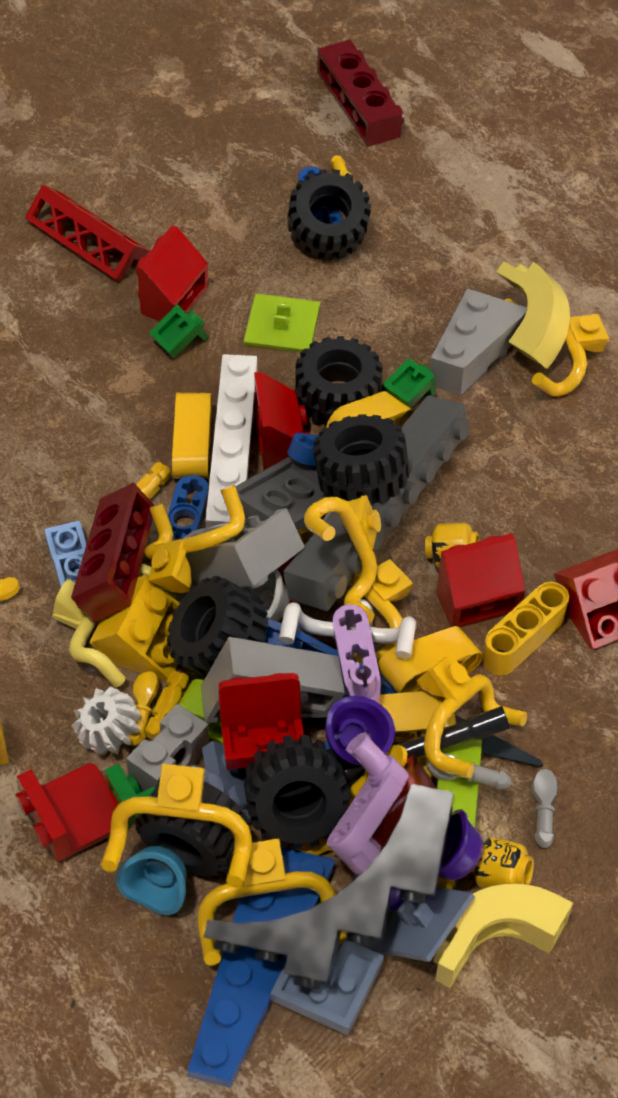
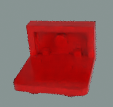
[218,673,304,770]
[15,763,119,862]

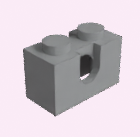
[126,703,209,792]

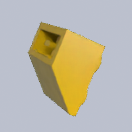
[89,575,180,681]

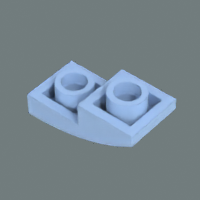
[44,521,86,588]

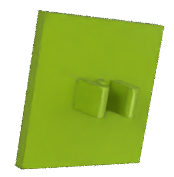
[243,293,320,353]

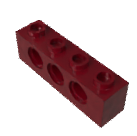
[317,39,405,147]
[71,482,155,622]

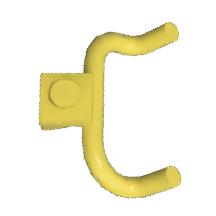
[52,564,177,687]

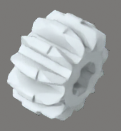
[72,686,142,756]

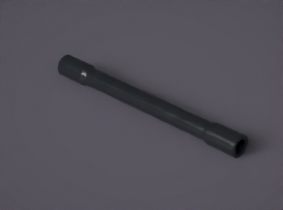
[277,706,510,802]

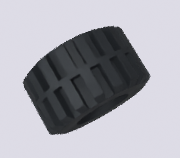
[287,169,371,260]
[295,336,383,427]
[313,414,410,506]
[167,576,268,678]
[244,735,351,849]
[135,780,250,877]

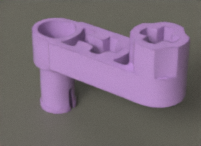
[333,604,381,703]
[327,732,409,875]

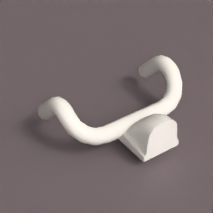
[279,599,417,659]

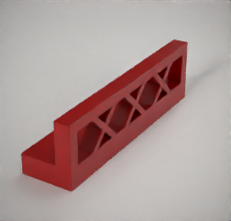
[25,184,150,281]

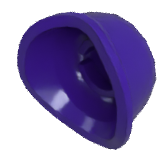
[325,696,395,766]
[440,809,484,881]

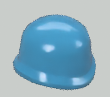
[115,846,187,915]

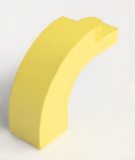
[496,261,570,369]
[433,884,573,988]

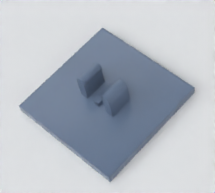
[369,888,475,962]

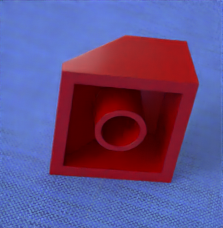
[254,372,310,471]

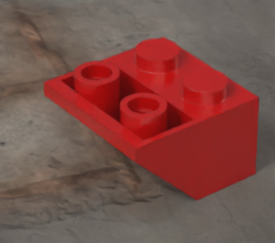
[136,225,209,322]
[436,533,525,628]
[554,549,618,649]

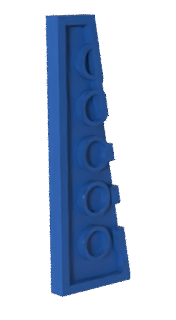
[188,841,335,1088]

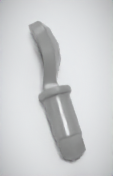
[426,753,511,790]
[531,769,558,848]

